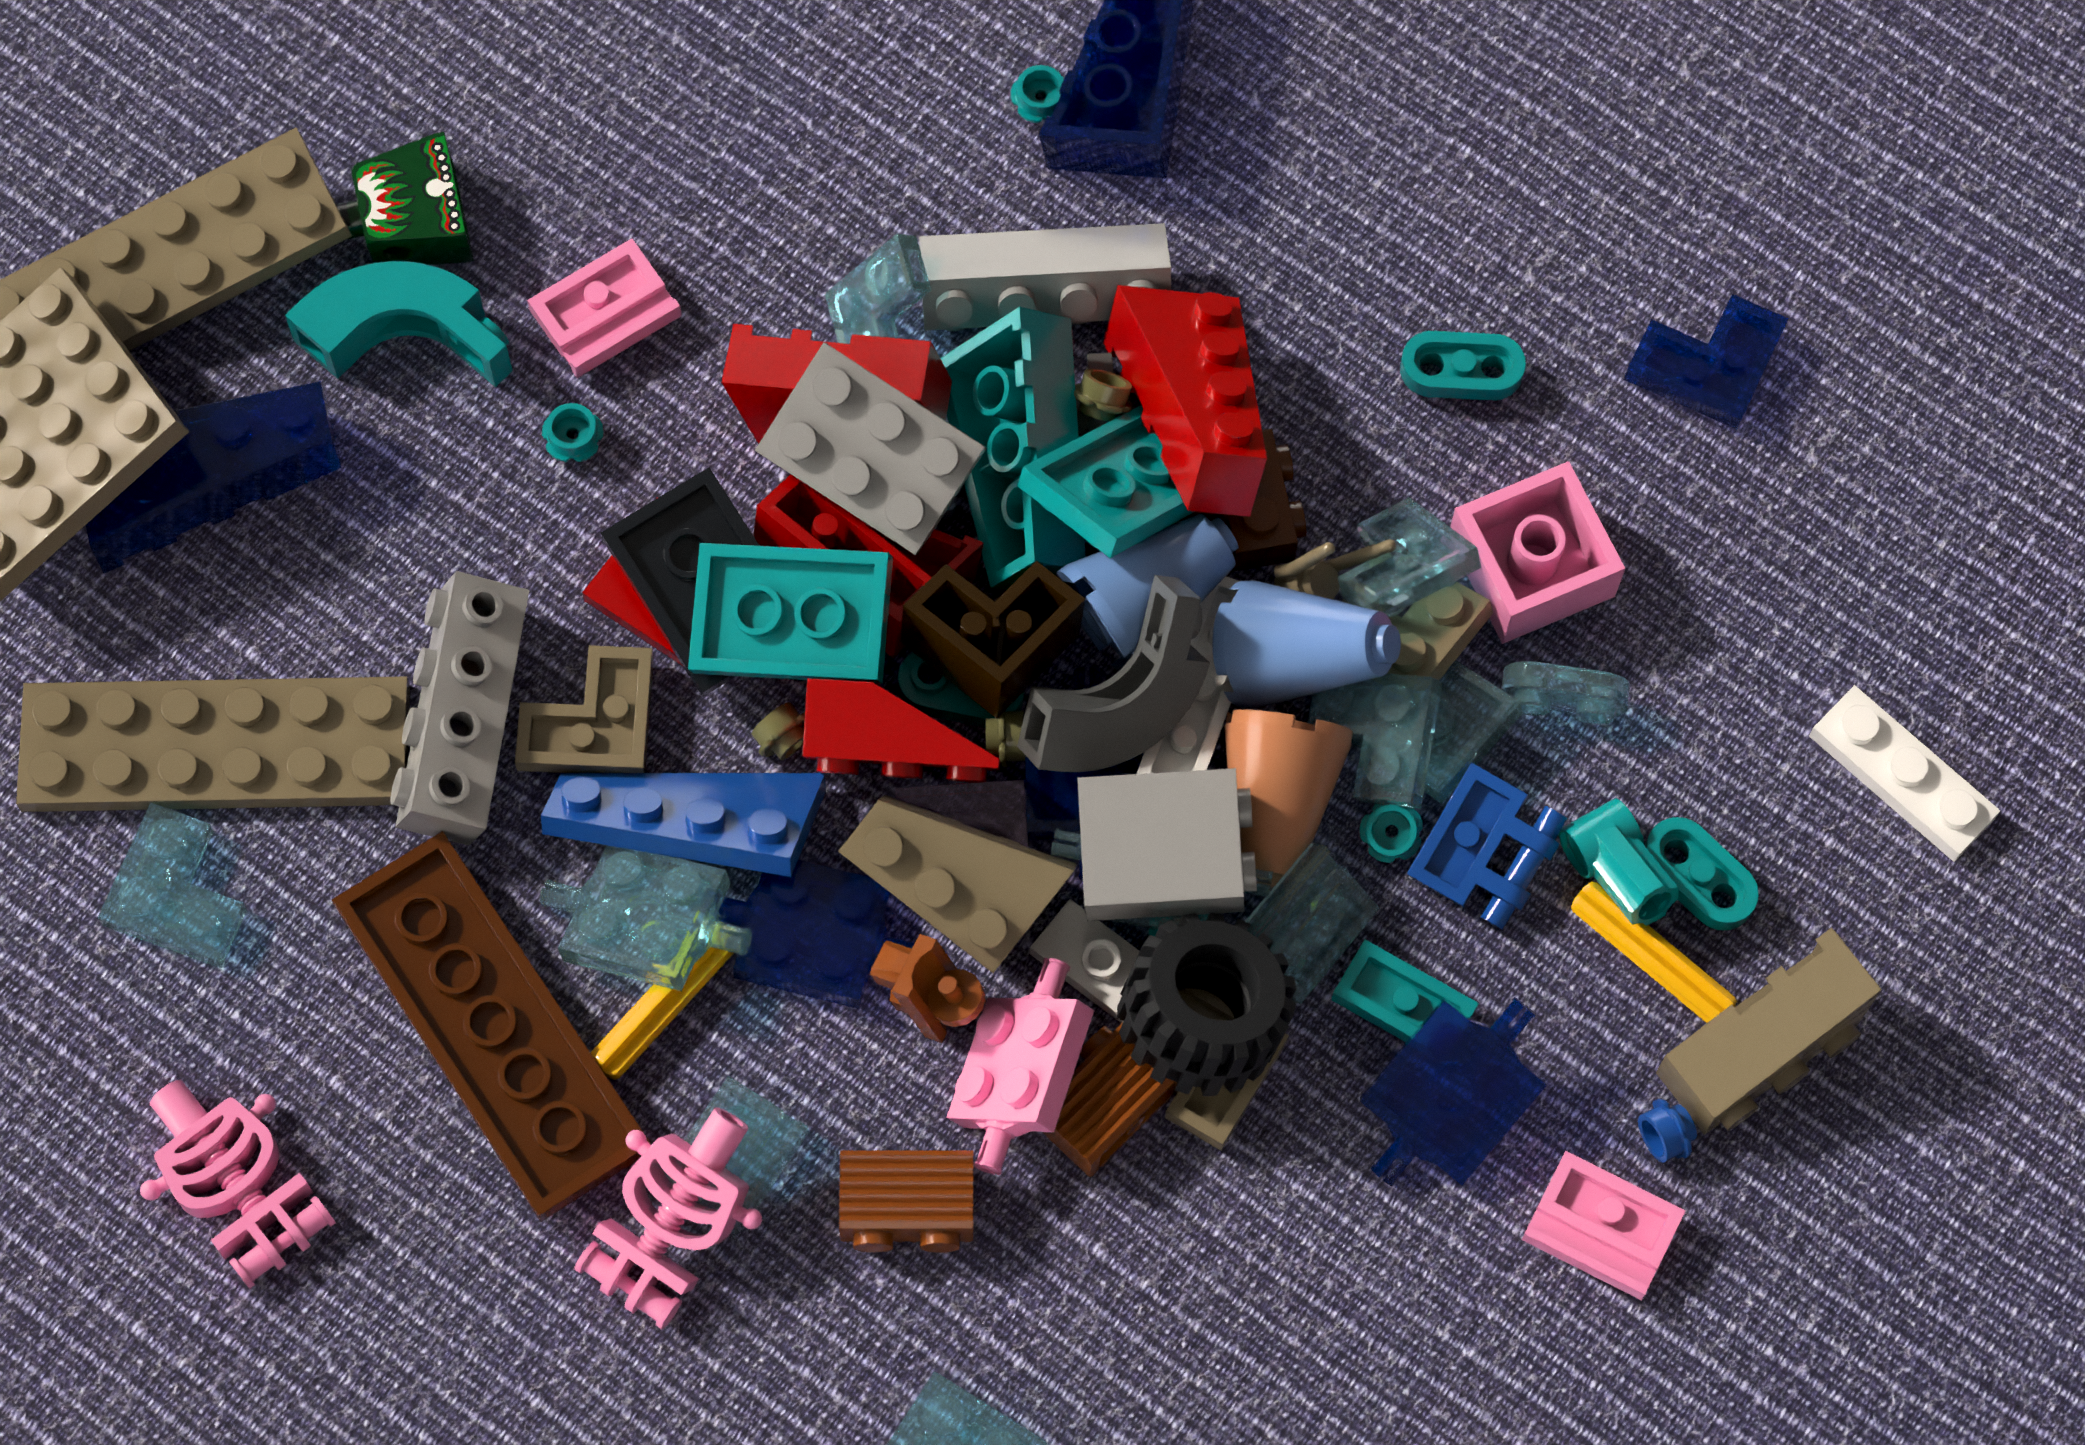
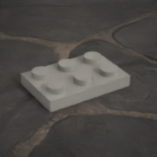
[755,342,987,555]

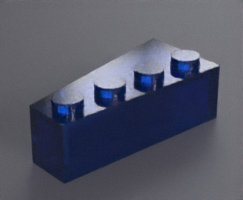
[1039,0,1195,179]
[86,381,342,574]

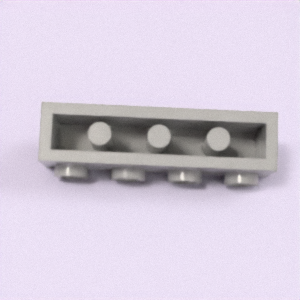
[919,223,1171,331]
[390,571,529,845]

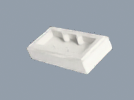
[1030,899,1140,1023]

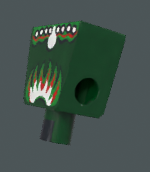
[337,131,474,265]

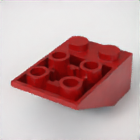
[802,678,1001,783]

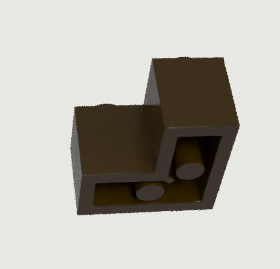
[900,561,1085,719]

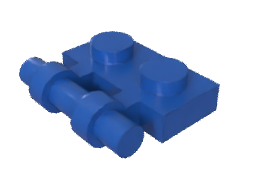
[1407,762,1567,930]

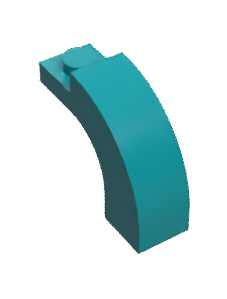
[285,261,513,388]

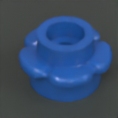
[1638,1099,1697,1163]

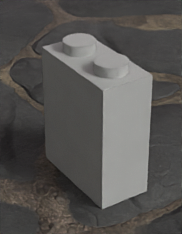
[1078,768,1257,921]

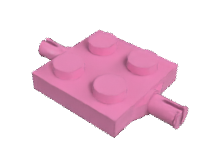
[946,958,1094,1175]

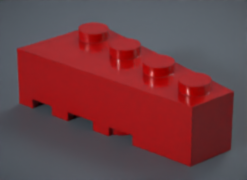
[1103,285,1267,517]

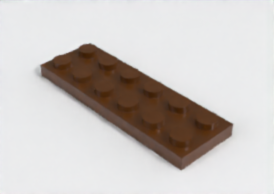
[331,831,651,1222]

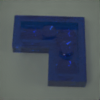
[1624,294,1789,430]

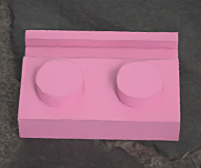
[527,239,682,378]
[1521,1151,1685,1300]

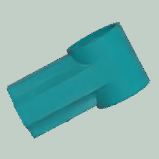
[1558,798,1679,926]

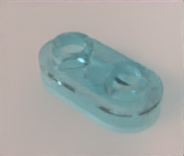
[1501,661,1630,725]

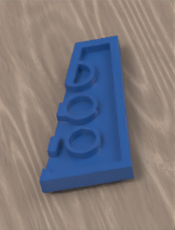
[541,773,826,877]

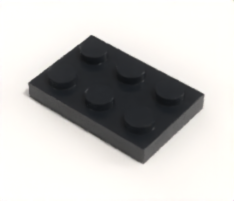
[601,467,760,697]

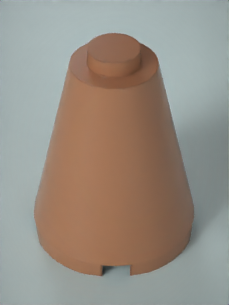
[1224,709,1353,891]

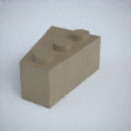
[838,795,1077,973]
[1656,927,1882,1135]

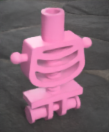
[140,1080,336,1289]
[575,1107,762,1330]

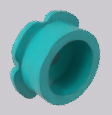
[1010,65,1070,123]
[542,403,604,462]
[1360,799,1423,863]

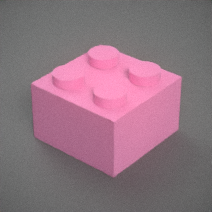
[1447,461,1626,644]

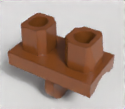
[870,934,986,1043]

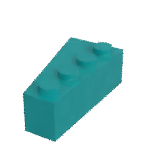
[940,306,1086,590]

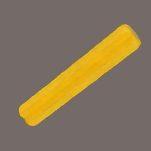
[1571,881,1737,1023]
[591,920,741,1080]

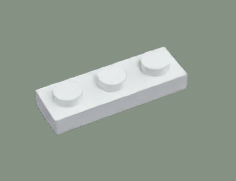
[1809,685,2000,862]

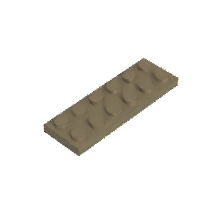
[0,128,352,351]
[16,676,410,812]

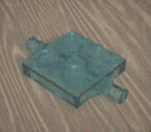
[540,845,752,991]

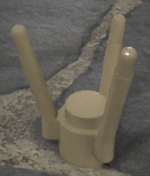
[1274,539,1397,600]

